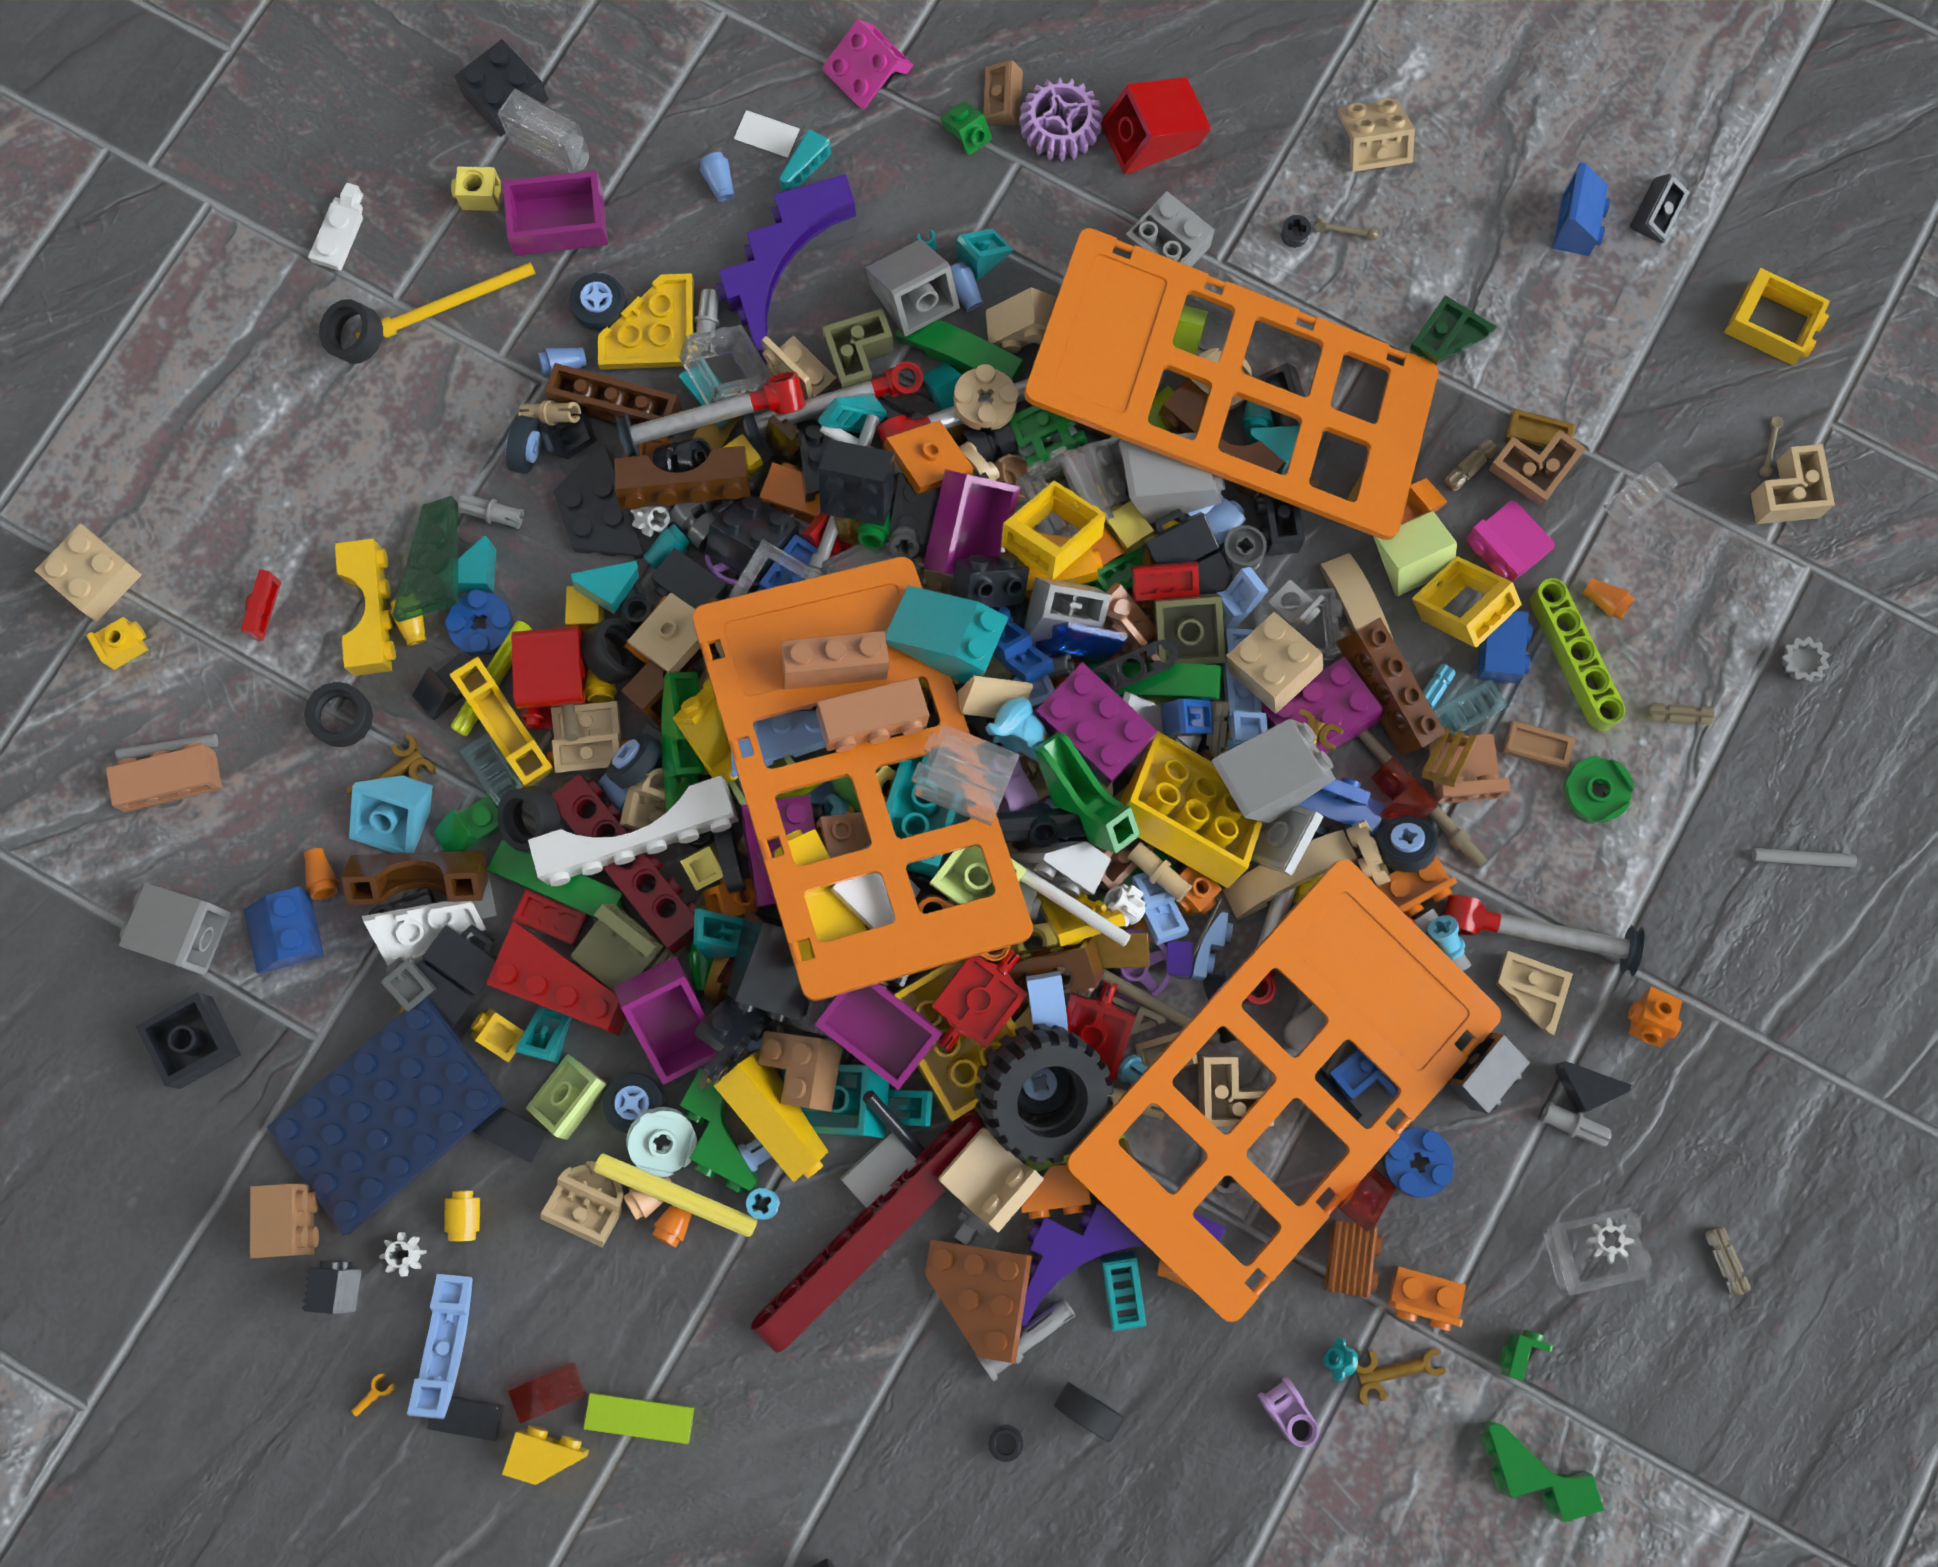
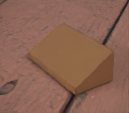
[983,60,1023,126]

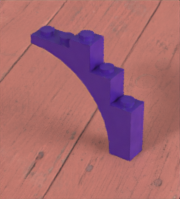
[716,174,856,364]
[1022,1204,1226,1326]

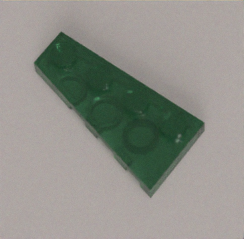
[392,496,458,622]

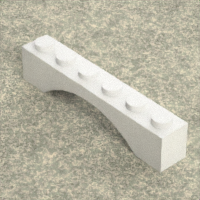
[528,775,739,886]

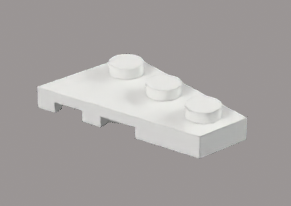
[362,901,486,966]

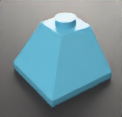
[349,776,433,854]

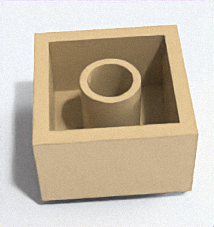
[34,523,142,622]
[1226,612,1323,714]

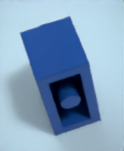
[1477,611,1533,684]

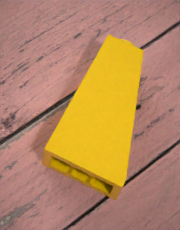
[774,829,867,961]
[714,1048,828,1183]

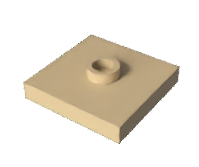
[627,593,700,673]

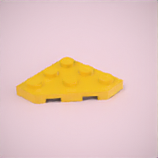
[598,273,695,370]

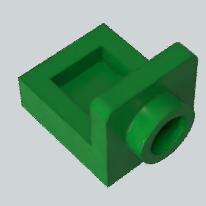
[940,101,992,155]
[1499,1330,1553,1381]

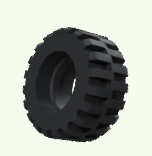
[974,1023,1114,1165]

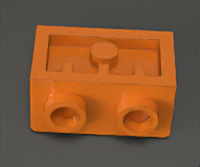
[1375,856,1457,917]
[1387,1266,1466,1331]

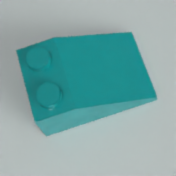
[885,585,1009,684]
[781,1065,889,1138]

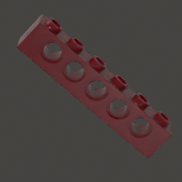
[551,774,698,954]

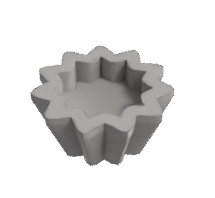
[1782,637,1830,683]

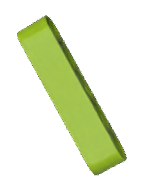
[1530,578,1626,731]

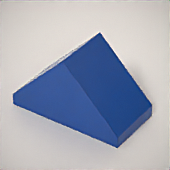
[1161,699,1214,737]

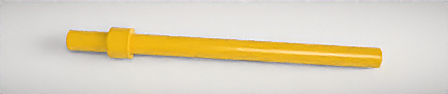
[355,262,536,339]

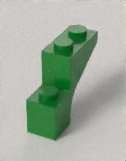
[1034,732,1140,854]
[680,1069,758,1195]
[1479,1421,1605,1522]

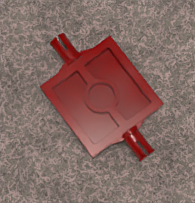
[930,949,1028,1052]
[1066,980,1137,1081]

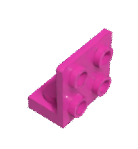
[822,19,914,109]

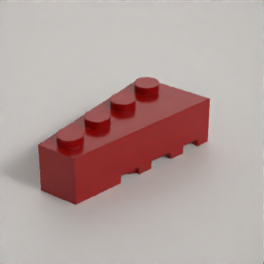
[486,921,626,1036]

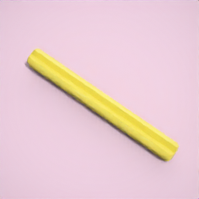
[594,1154,757,1237]

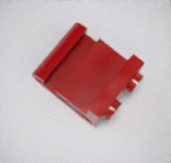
[511,626,586,709]

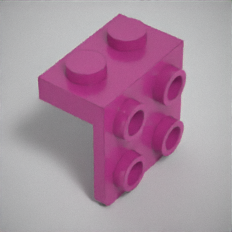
[1465,501,1555,583]

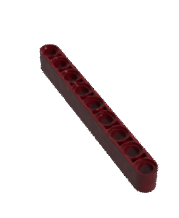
[751,1109,985,1353]

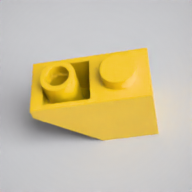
[502,1425,589,1485]

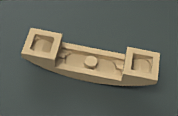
[1319,553,1394,640]
[1223,830,1358,920]

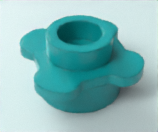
[1323,1338,1358,1381]

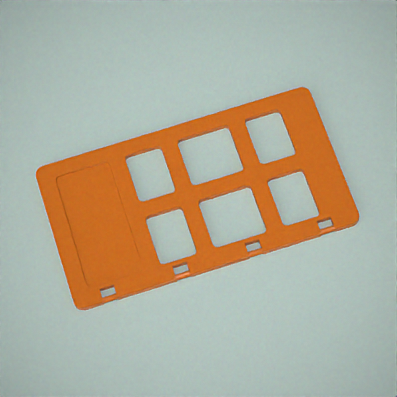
[1024,228,1438,540]
[693,557,1033,1001]
[1067,860,1501,1322]

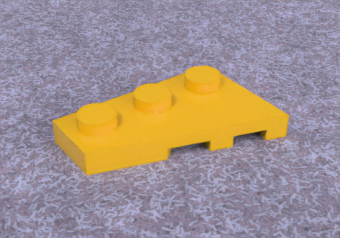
[1036,892,1126,947]

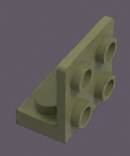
[571,903,664,992]

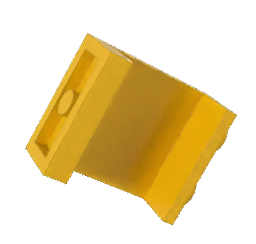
[673,679,738,782]

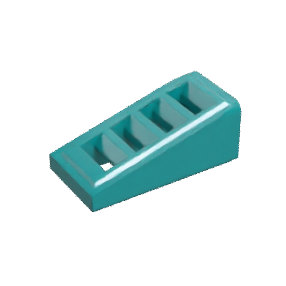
[779,129,831,192]
[818,395,887,433]
[1100,1252,1147,1332]

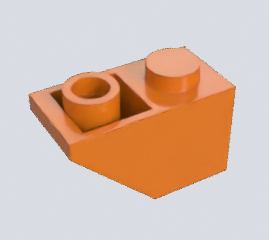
[1020,1164,1091,1219]

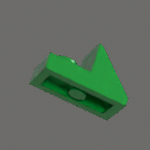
[433,795,500,852]

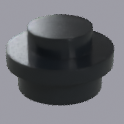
[988,1425,1023,1462]

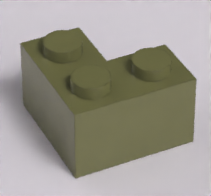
[822,308,894,389]

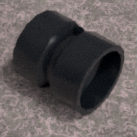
[961,422,1019,463]
[653,437,712,473]

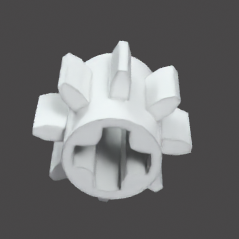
[630,505,673,537]
[1104,883,1146,927]
[1586,1218,1634,1264]
[379,1232,426,1277]

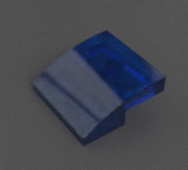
[1035,622,1128,664]

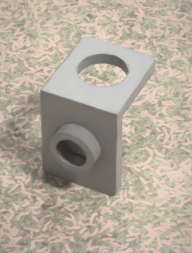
[1268,580,1324,628]

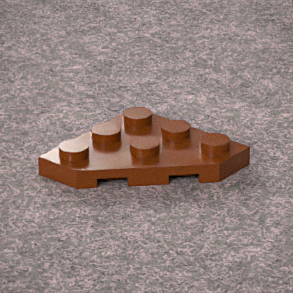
[925,1240,1032,1364]

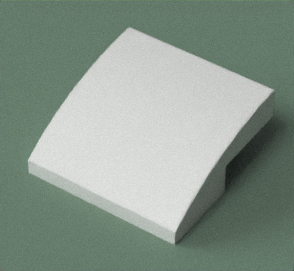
[829,843,920,929]

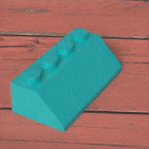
[886,727,978,877]

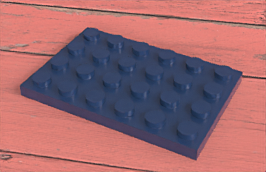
[267,997,506,1236]

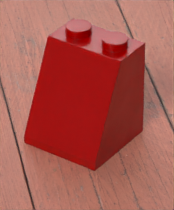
[1100,77,1212,174]

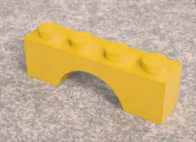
[335,538,396,676]
[449,657,554,787]

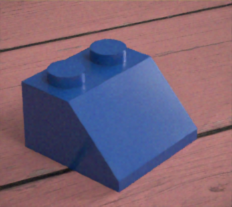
[1552,162,1610,256]
[244,887,324,974]

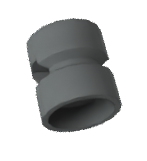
[670,501,716,552]
[1221,525,1266,578]

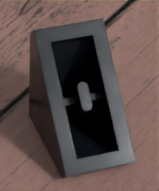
[1555,1061,1632,1113]

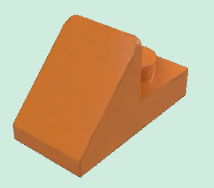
[1401,478,1448,524]

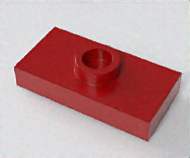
[1131,561,1199,601]
[241,569,281,641]
[512,889,588,946]

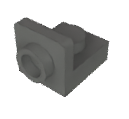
[381,956,436,1012]

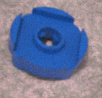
[445,589,513,656]
[1383,1128,1454,1198]

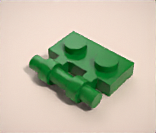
[1009,406,1089,469]

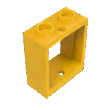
[1724,268,1830,366]
[1001,481,1106,580]
[1412,556,1522,648]

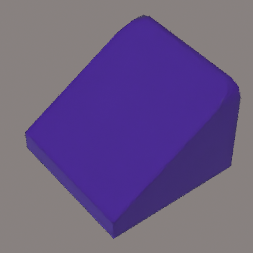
[1167,941,1193,979]

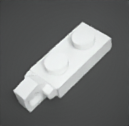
[308,183,363,271]

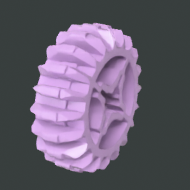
[1019,77,1103,161]

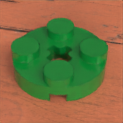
[1563,756,1633,824]

